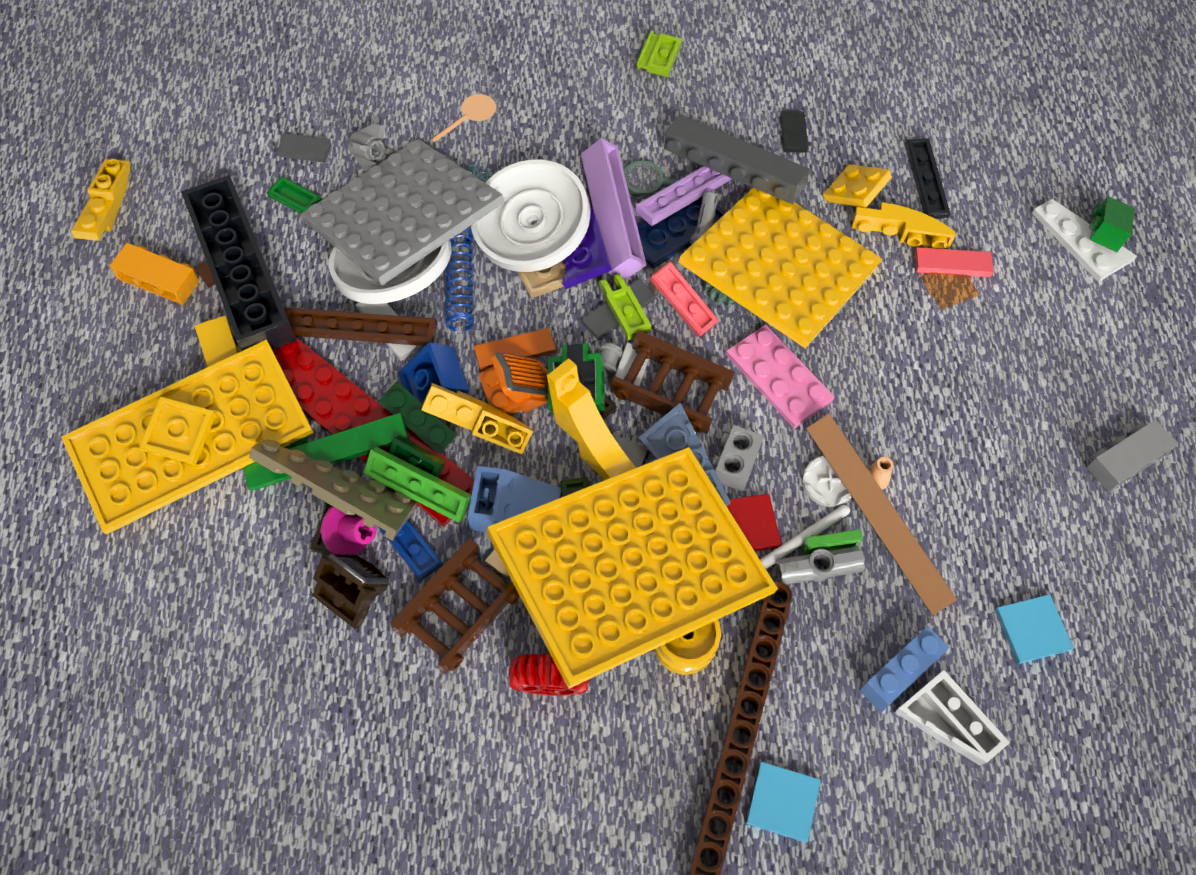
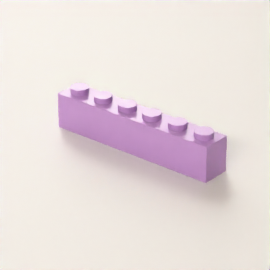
[581,138,647,279]

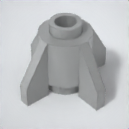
[348,124,395,172]

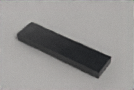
[905,138,951,219]

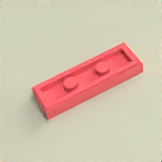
[915,247,994,277]
[649,262,719,337]

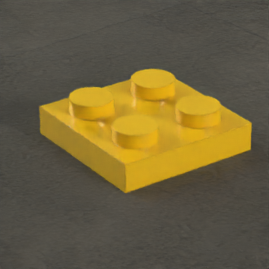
[823,164,892,208]
[139,397,216,465]

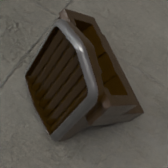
[312,554,389,629]

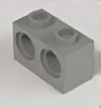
[712,425,764,492]

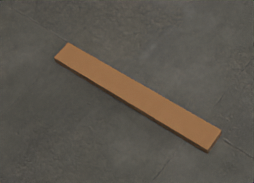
[806,413,957,615]

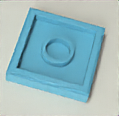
[995,594,1074,664]
[746,762,821,843]

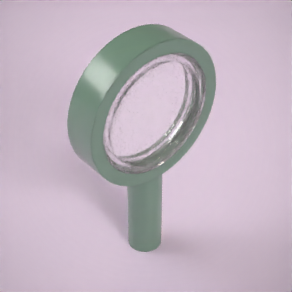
[624,160,679,198]

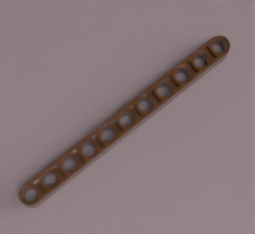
[688,582,792,875]

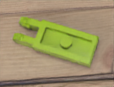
[599,273,652,340]

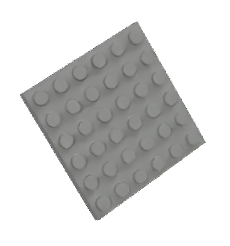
[300,139,505,285]

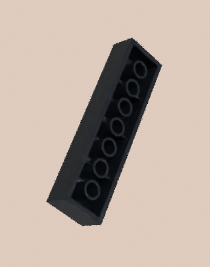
[181,175,297,351]

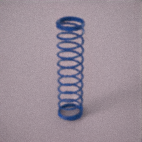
[446,228,474,331]

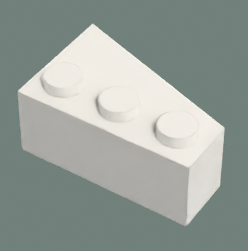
[894,670,1010,766]

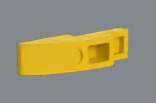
[71,159,131,241]
[852,202,956,249]
[421,383,533,454]

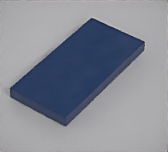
[637,196,726,269]

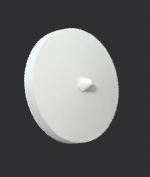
[471,159,590,272]
[329,240,452,304]

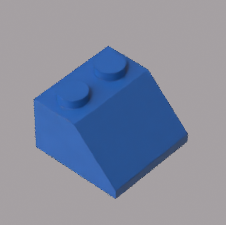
[398,342,470,404]

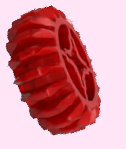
[508,653,590,696]

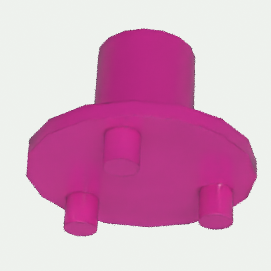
[320,506,377,555]

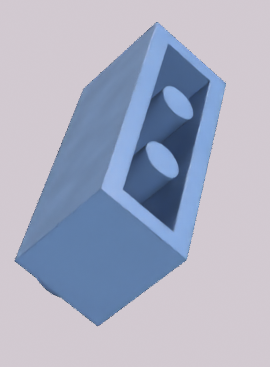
[860,626,950,713]

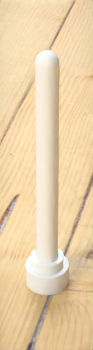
[760,505,850,569]

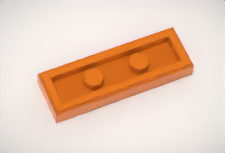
[474,328,556,372]

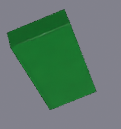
[267,176,322,214]

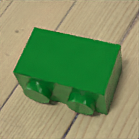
[1089,196,1135,252]

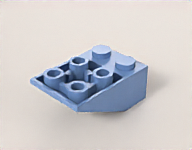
[468,466,561,532]

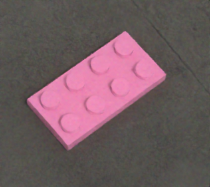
[726,324,835,428]

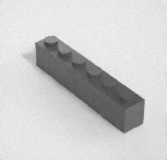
[664,115,810,204]

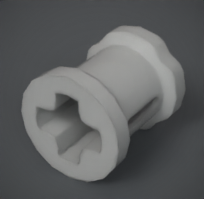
[599,343,623,377]

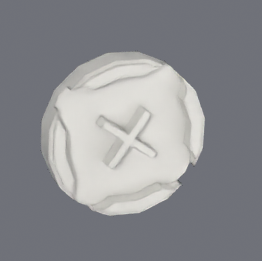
[802,456,852,507]

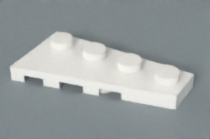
[1032,199,1137,282]

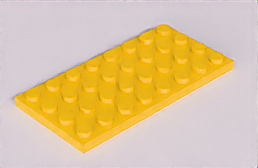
[61,339,314,535]

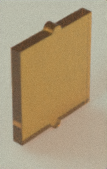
[921,272,980,310]

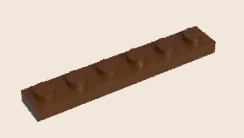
[285,307,438,346]

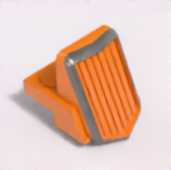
[478,352,548,416]

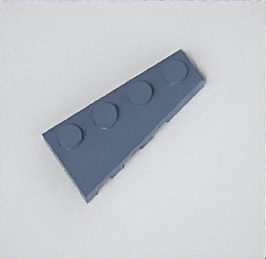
[638,403,731,507]

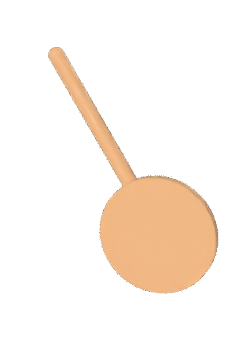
[432,94,496,142]

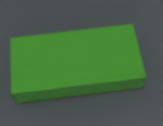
[801,529,863,555]

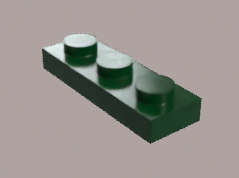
[379,381,458,454]

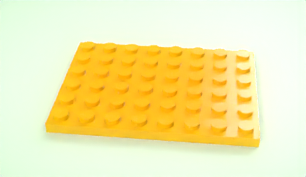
[487,447,778,689]

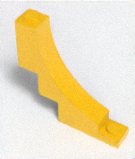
[547,358,636,481]

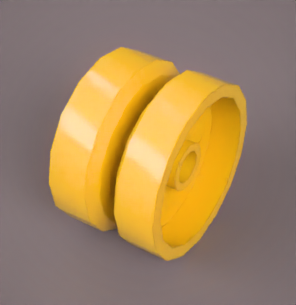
[654,620,721,675]

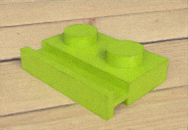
[637,31,682,78]

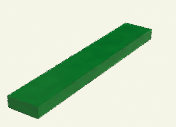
[243,413,409,491]

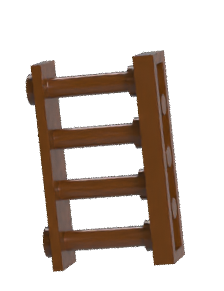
[610,330,735,433]
[390,538,520,675]

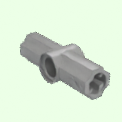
[775,546,865,585]

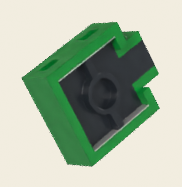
[548,343,605,415]

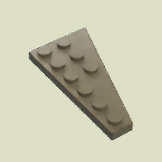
[249,439,417,541]

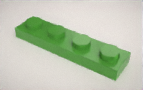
[364,447,472,523]

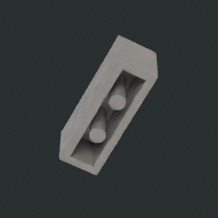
[1087,419,1178,493]

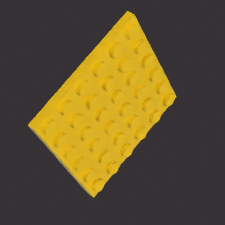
[678,188,882,349]

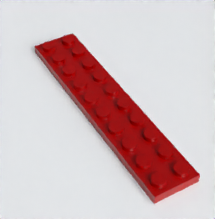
[273,338,474,527]

